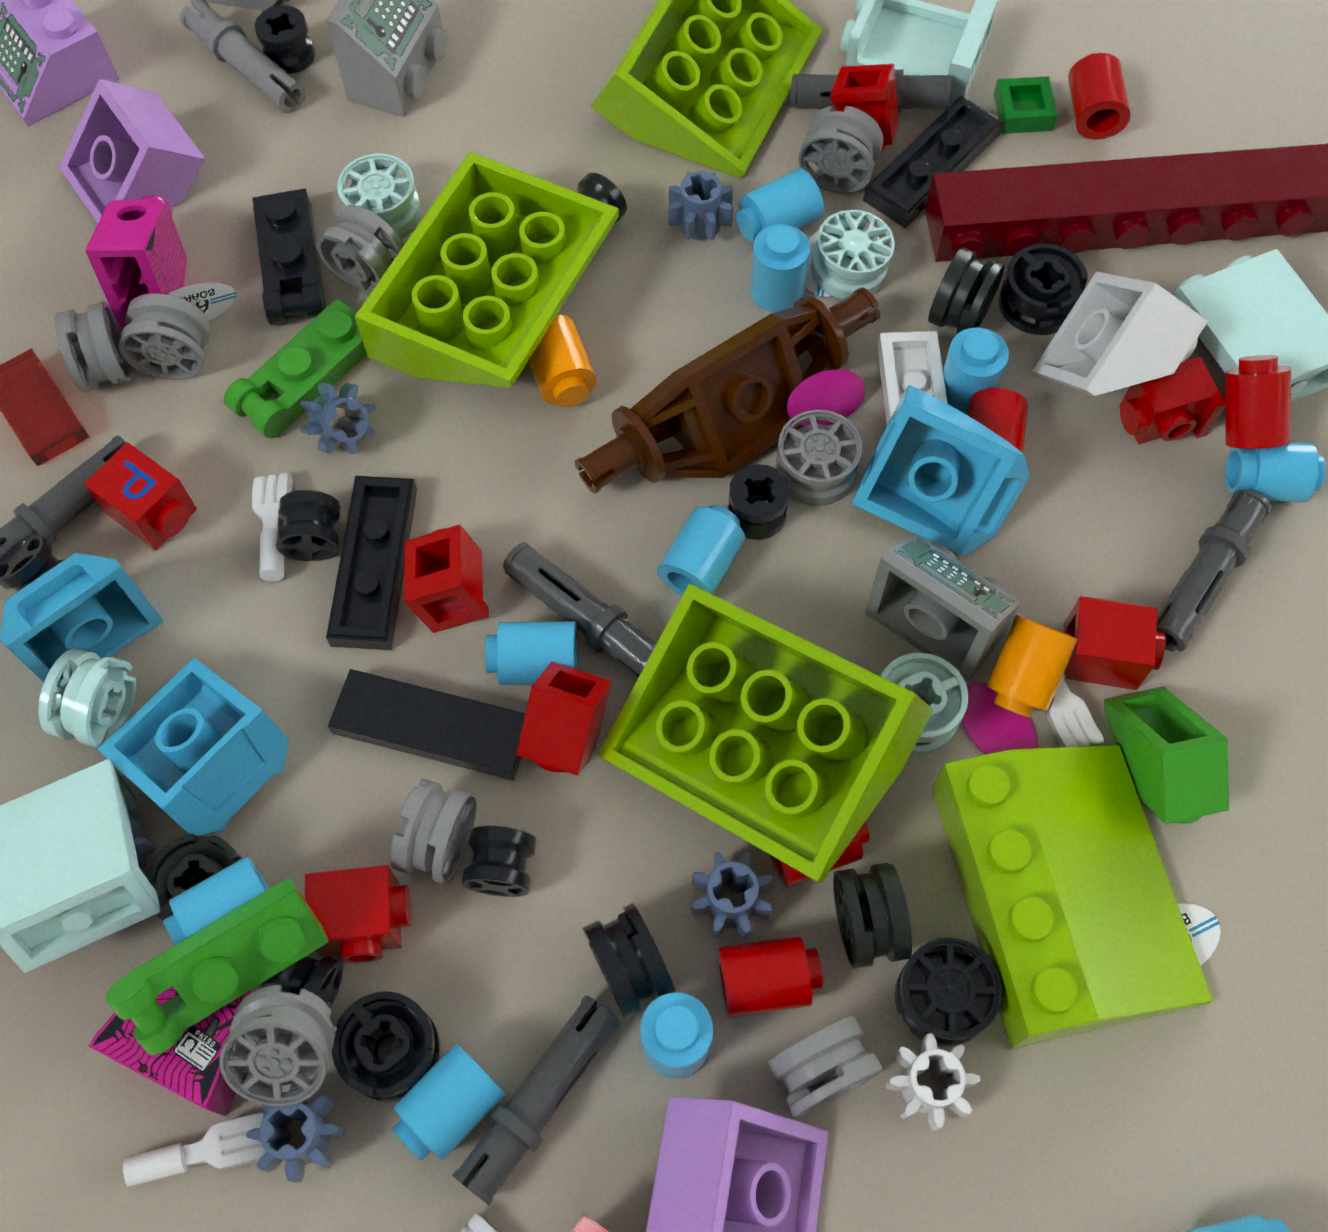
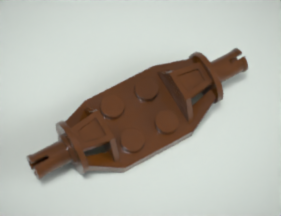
[575,287,880,494]

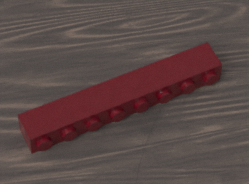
[925,143,1328,262]

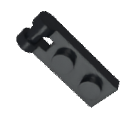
[252,188,326,325]

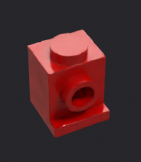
[830,64,899,152]
[1119,356,1225,444]
[404,524,489,633]

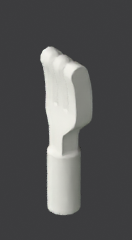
[252,472,293,582]
[1047,673,1104,747]
[123,1112,266,1187]

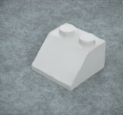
[1032,271,1208,396]

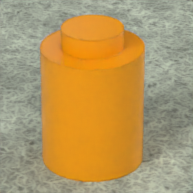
[528,314,597,407]
[987,614,1078,717]

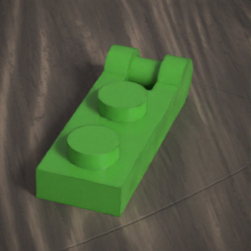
[224,298,367,439]
[105,877,329,1055]

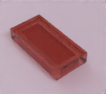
[0,348,90,467]

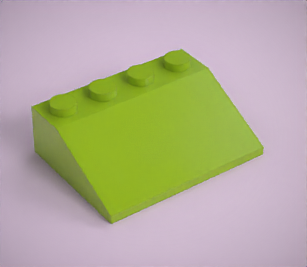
[590,0,823,178]
[354,151,619,388]
[597,583,934,883]
[932,745,1213,1049]

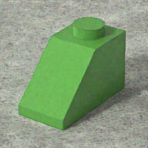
[1104,686,1229,824]

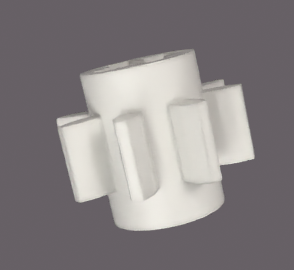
[886,1033,981,1131]

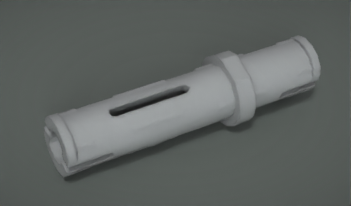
[180,0,306,113]

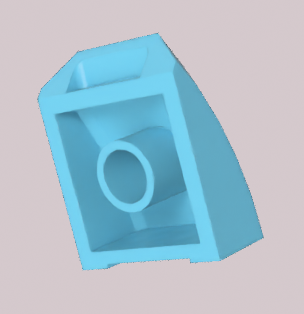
[851,385,1030,555]
[0,553,163,694]
[97,657,289,836]

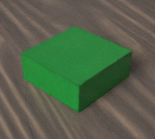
[993,76,1058,134]

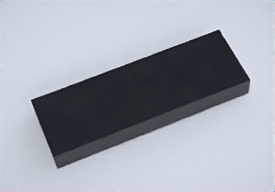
[863,95,1004,228]
[326,476,417,650]
[328,669,525,781]

